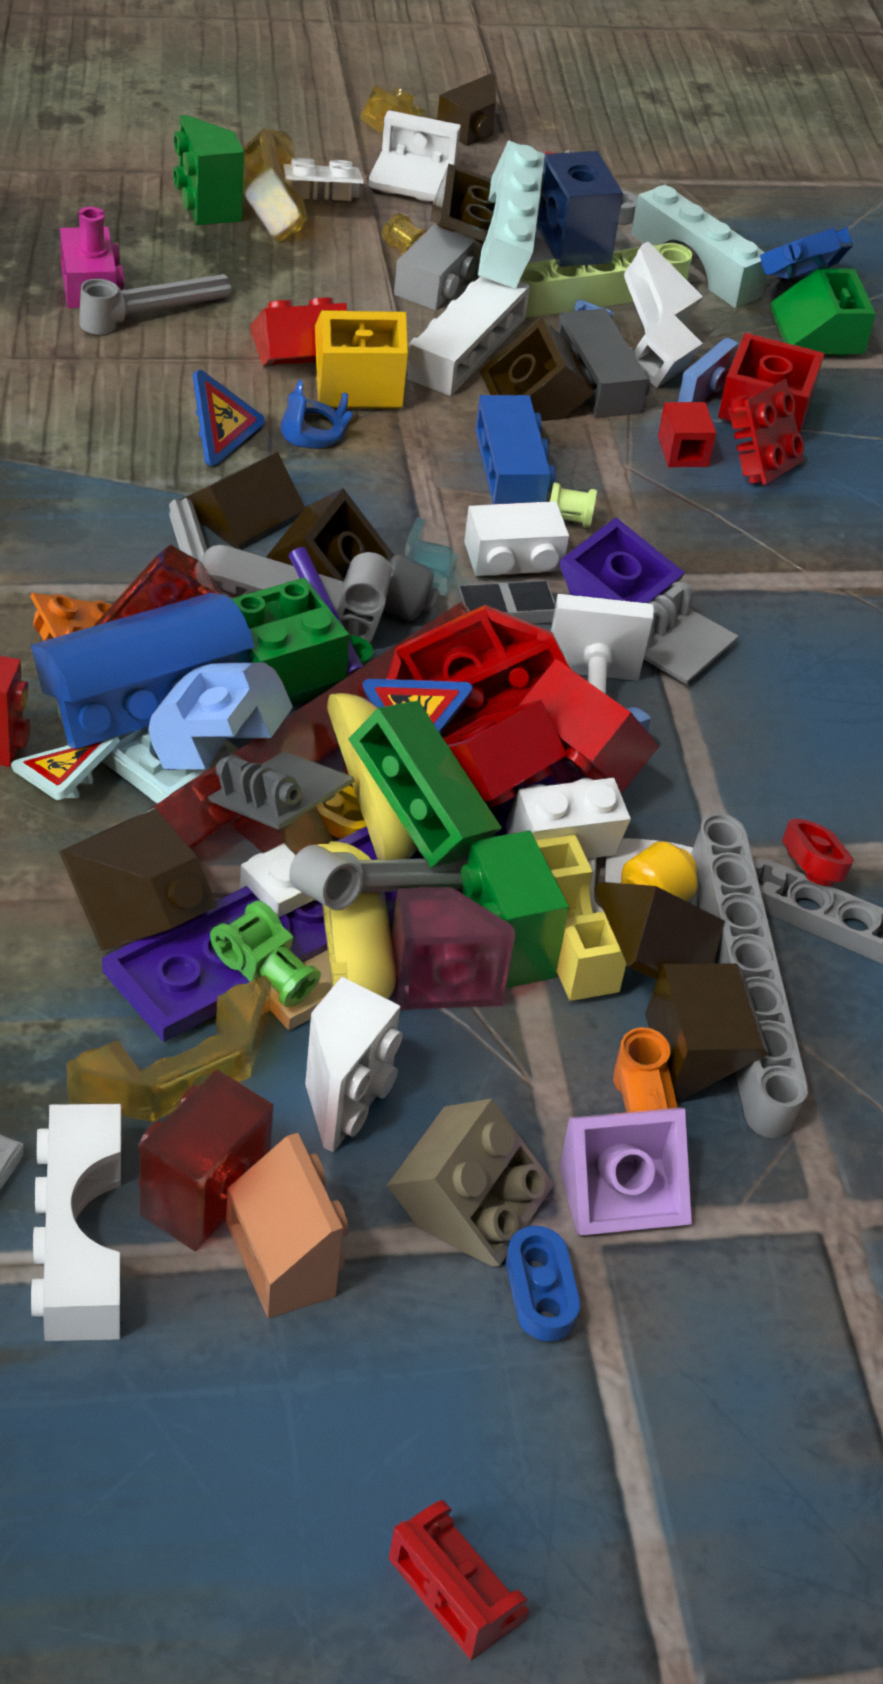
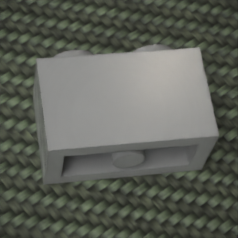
[394,225,477,310]

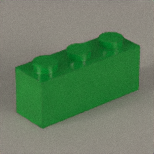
[348,700,501,868]

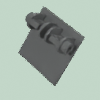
[208,751,355,830]

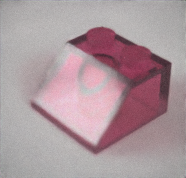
[391,887,515,1010]

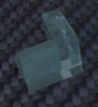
[405,517,458,596]

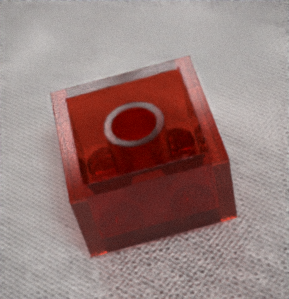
[138,1069,274,1252]

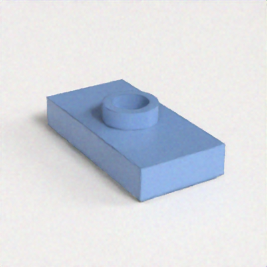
[678,337,739,402]

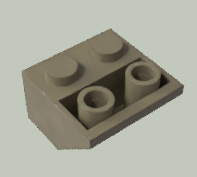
[387,1098,554,1267]

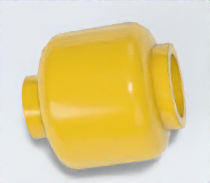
[620,841,698,901]

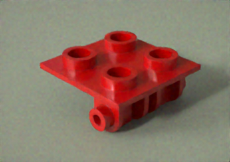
[728,379,804,484]

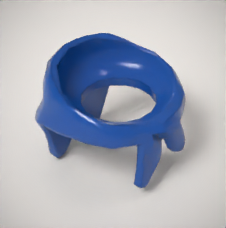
[280,379,353,449]

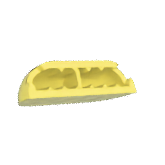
[327,693,418,860]
[318,841,396,999]

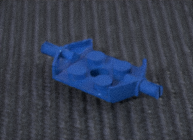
[759,227,853,279]

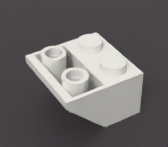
[305,977,402,1152]

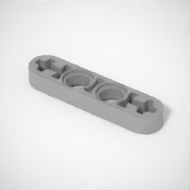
[753,858,883,964]

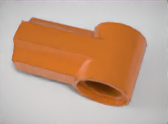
[613,1027,678,1112]

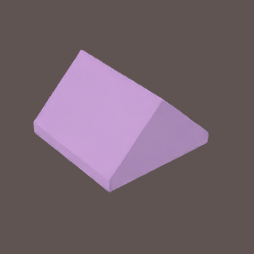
[559,1107,692,1236]

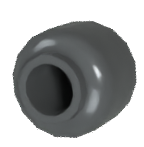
[383,554,440,623]

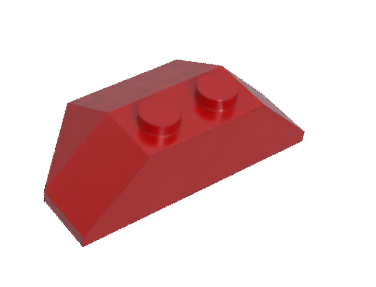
[386,605,572,738]

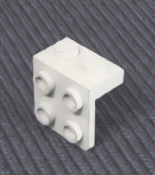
[368,110,461,202]

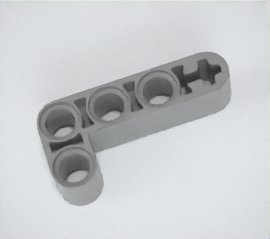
[194,545,392,643]

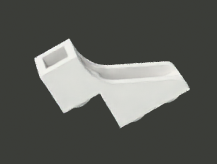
[624,241,703,388]

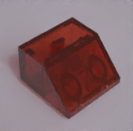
[94,545,223,626]

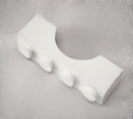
[31,1104,121,1341]

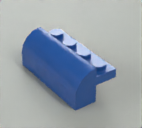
[31,593,254,749]

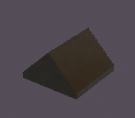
[180,452,305,550]
[594,882,725,980]
[645,963,769,1103]

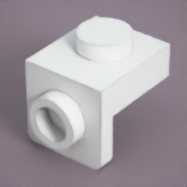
[240,844,315,918]

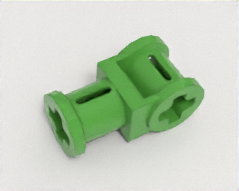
[210,900,321,1007]

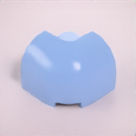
[148,662,293,769]

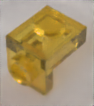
[360,85,425,133]

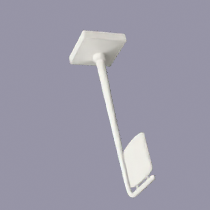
[551,594,697,913]

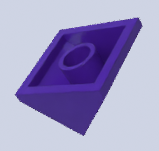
[559,517,685,604]

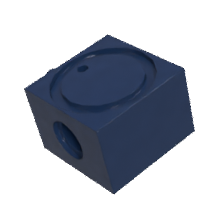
[536,151,623,267]

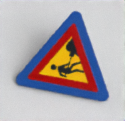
[193,370,265,467]
[362,679,473,734]

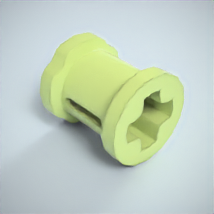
[550,482,597,529]

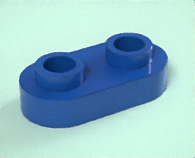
[506,1226,580,1341]

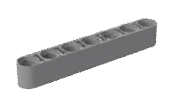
[691,813,808,1139]

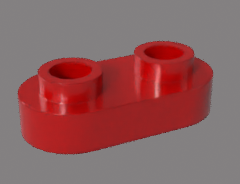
[782,819,854,886]

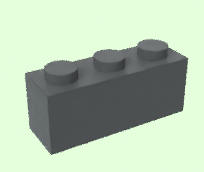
[557,308,650,418]

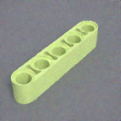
[519,243,692,317]

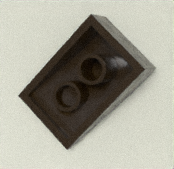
[430,163,496,244]

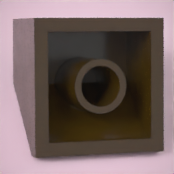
[479,317,595,421]
[266,488,394,582]

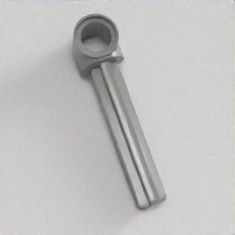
[79,274,231,335]
[289,845,468,910]

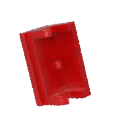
[389,1499,529,1660]

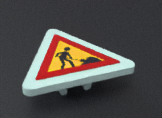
[11,736,120,800]

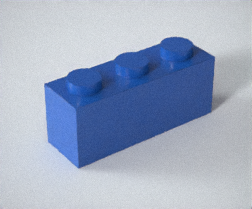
[475,395,556,505]

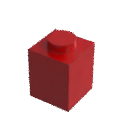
[658,402,716,468]

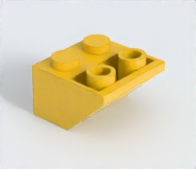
[315,311,408,409]

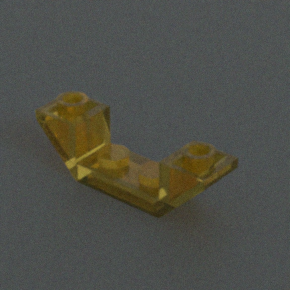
[242,128,307,243]
[66,975,271,1122]

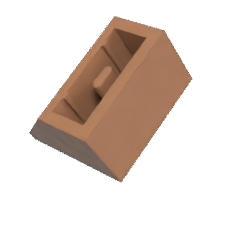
[226,1133,348,1318]

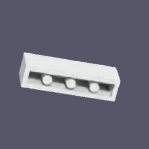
[407,276,530,396]

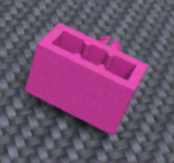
[60,206,124,308]

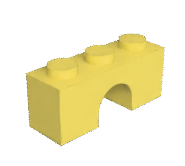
[536,834,626,1001]

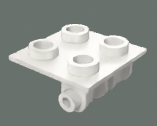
[283,158,363,201]

